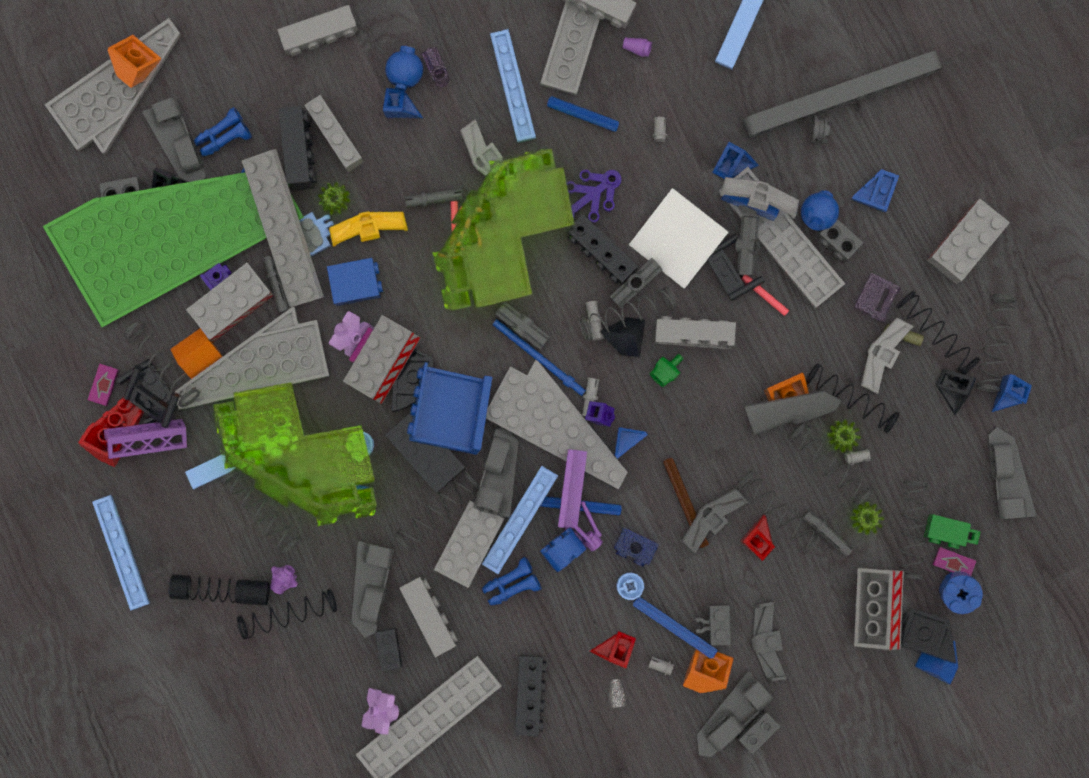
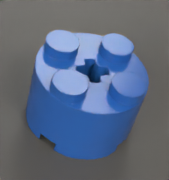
[540,527,587,572]
[939,571,983,614]

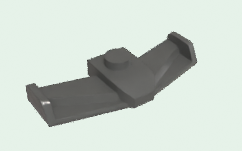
[681,488,749,555]
[751,601,787,681]

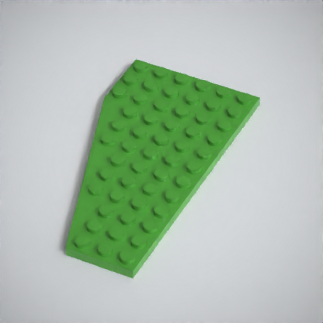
[43,172,304,327]

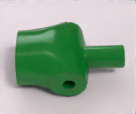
[650,354,683,387]

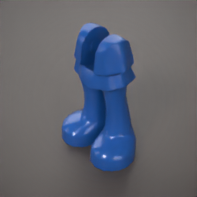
[194,107,252,156]
[482,557,542,605]

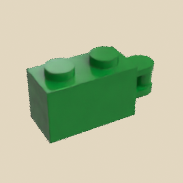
[924,514,981,549]

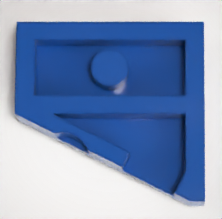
[851,169,899,212]

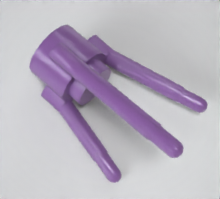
[564,501,603,551]

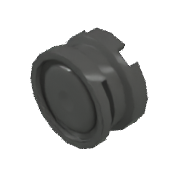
[810,116,830,144]

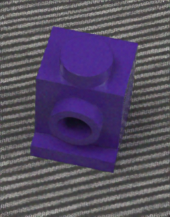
[200,263,232,290]
[585,401,615,427]

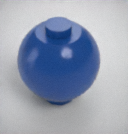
[385,46,423,90]
[801,190,839,231]

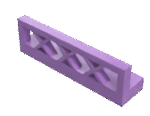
[104,419,187,459]
[558,449,587,528]

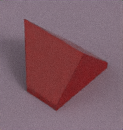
[740,514,775,561]
[590,631,636,668]

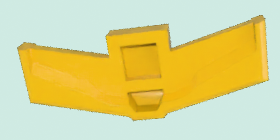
[329,211,408,247]

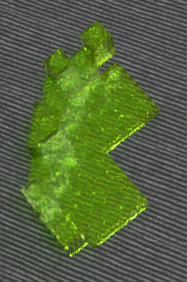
[433,148,575,310]
[213,382,377,526]

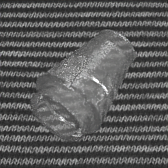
[608,679,627,708]

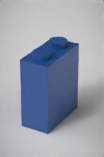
[327,258,383,306]

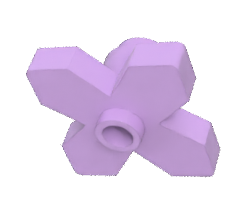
[329,311,375,357]
[362,688,399,735]

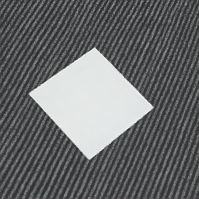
[629,188,728,288]

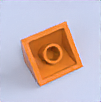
[171,328,223,379]
[764,373,809,401]

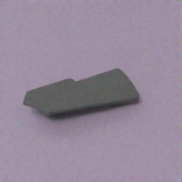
[142,98,207,182]
[745,390,841,436]
[473,427,519,518]
[988,427,1036,519]
[352,541,394,638]
[697,672,774,757]

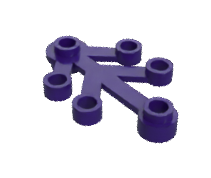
[559,170,621,223]

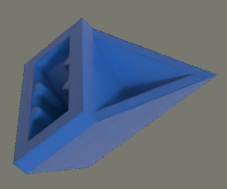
[383,88,423,118]
[712,142,759,179]
[992,374,1032,412]
[614,427,648,459]
[915,640,958,685]

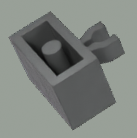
[695,604,731,645]

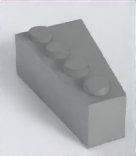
[654,316,736,349]

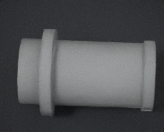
[652,117,667,142]
[845,449,871,466]
[648,656,674,676]

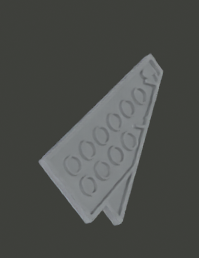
[45,18,181,155]
[175,307,330,410]
[486,360,628,489]

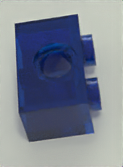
[614,527,659,567]

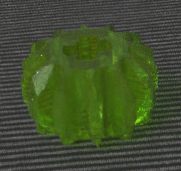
[318,182,351,215]
[827,420,861,453]
[850,502,884,535]

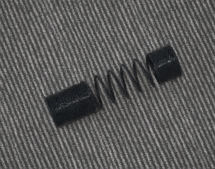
[169,574,270,606]

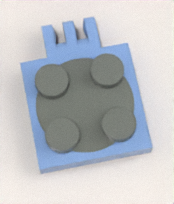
[299,212,334,257]

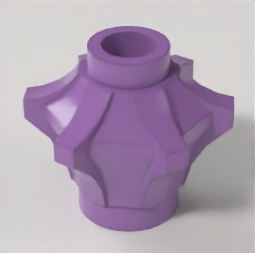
[270,565,298,594]

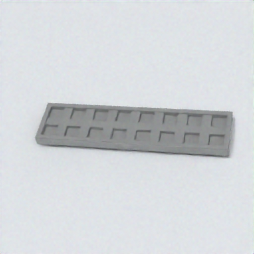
[242,149,324,308]
[718,167,845,308]
[356,655,502,778]

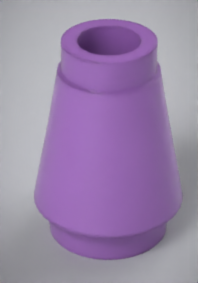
[623,37,652,57]

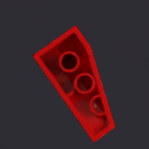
[78,398,144,467]

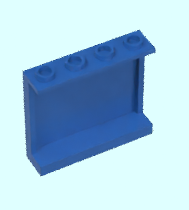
[407,362,492,455]

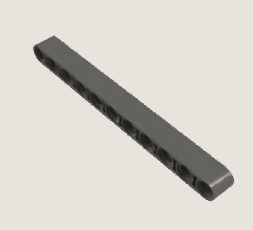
[743,51,943,138]

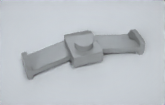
[460,119,520,192]
[720,177,799,219]
[861,317,914,394]

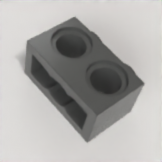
[99,177,143,197]
[817,219,863,262]
[737,710,780,754]

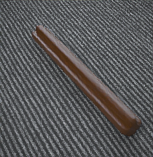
[663,458,709,548]

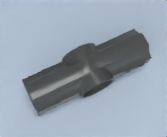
[736,216,760,275]
[610,258,663,309]
[495,302,550,350]

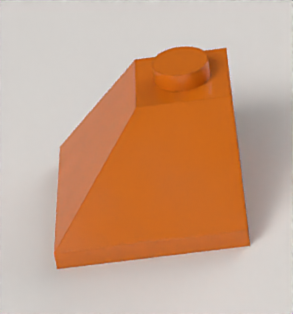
[108,35,162,88]
[683,649,734,693]

